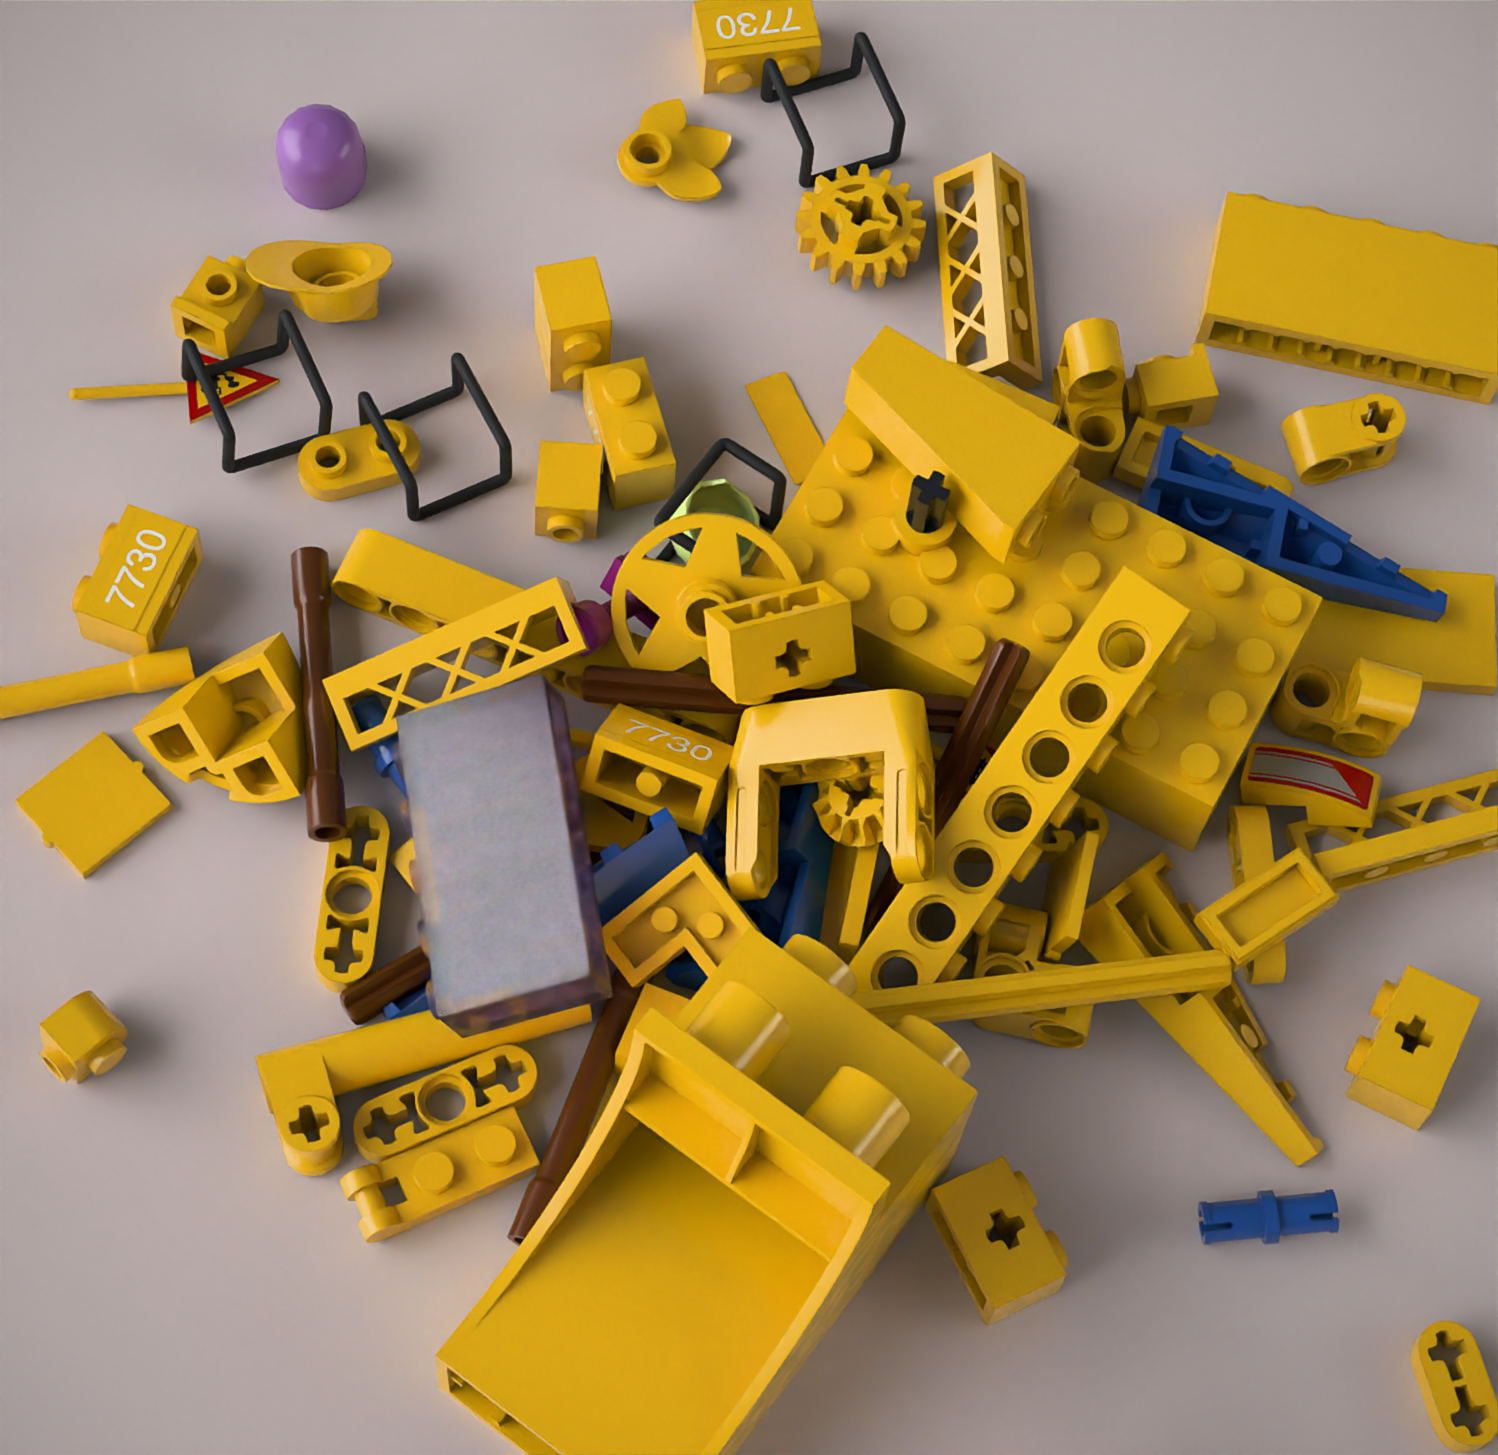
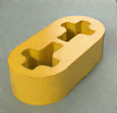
[1410,1320,1498,1453]

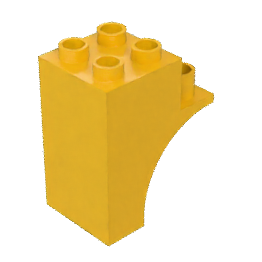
[435,926,978,1455]

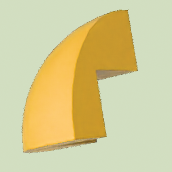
[132,632,307,803]

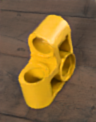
[1052,318,1126,483]
[1270,656,1423,758]
[970,902,1094,1049]

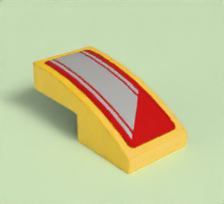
[1240,742,1382,828]

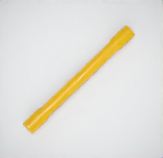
[0,646,195,719]

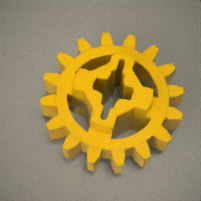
[795,164,926,290]

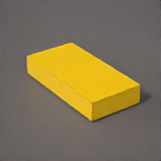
[1193,846,1340,973]

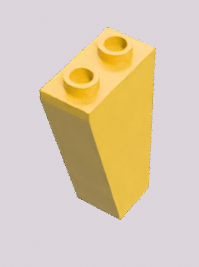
[844,325,1081,564]

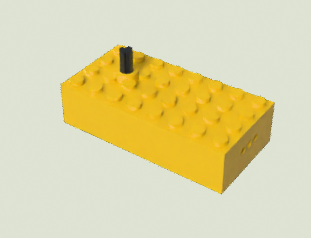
[749,408,1323,853]

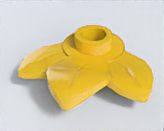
[618,99,732,202]

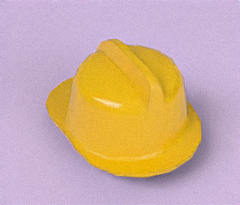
[245,240,393,323]

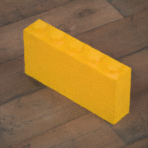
[1195,192,1498,405]

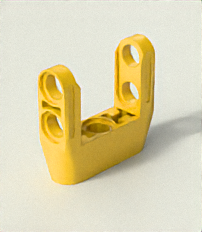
[725,689,935,901]

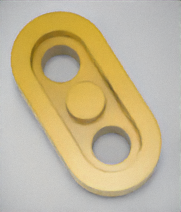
[297,419,420,502]

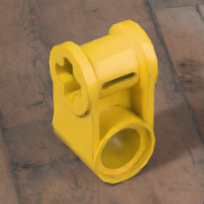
[1280,393,1407,486]

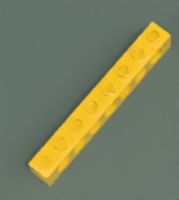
[848,566,1194,1029]

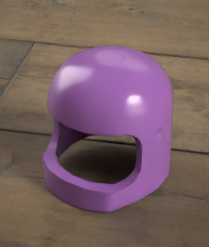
[276,104,367,210]

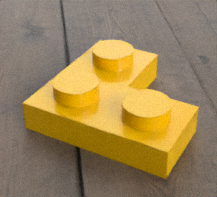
[593,852,764,988]

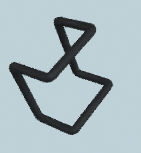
[760,32,906,188]
[181,309,333,473]
[358,353,512,522]
[654,438,787,562]

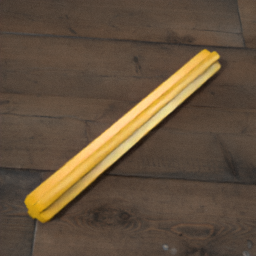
[849,949,1232,1028]

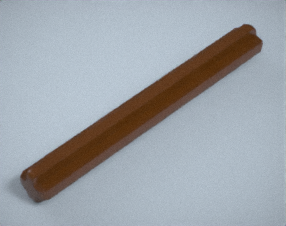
[864,638,1030,931]

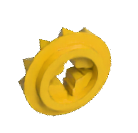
[812,775,884,847]

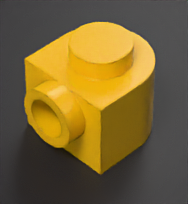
[39,990,128,1084]

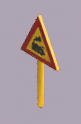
[69,353,280,425]

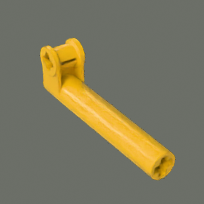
[255,971,592,1177]

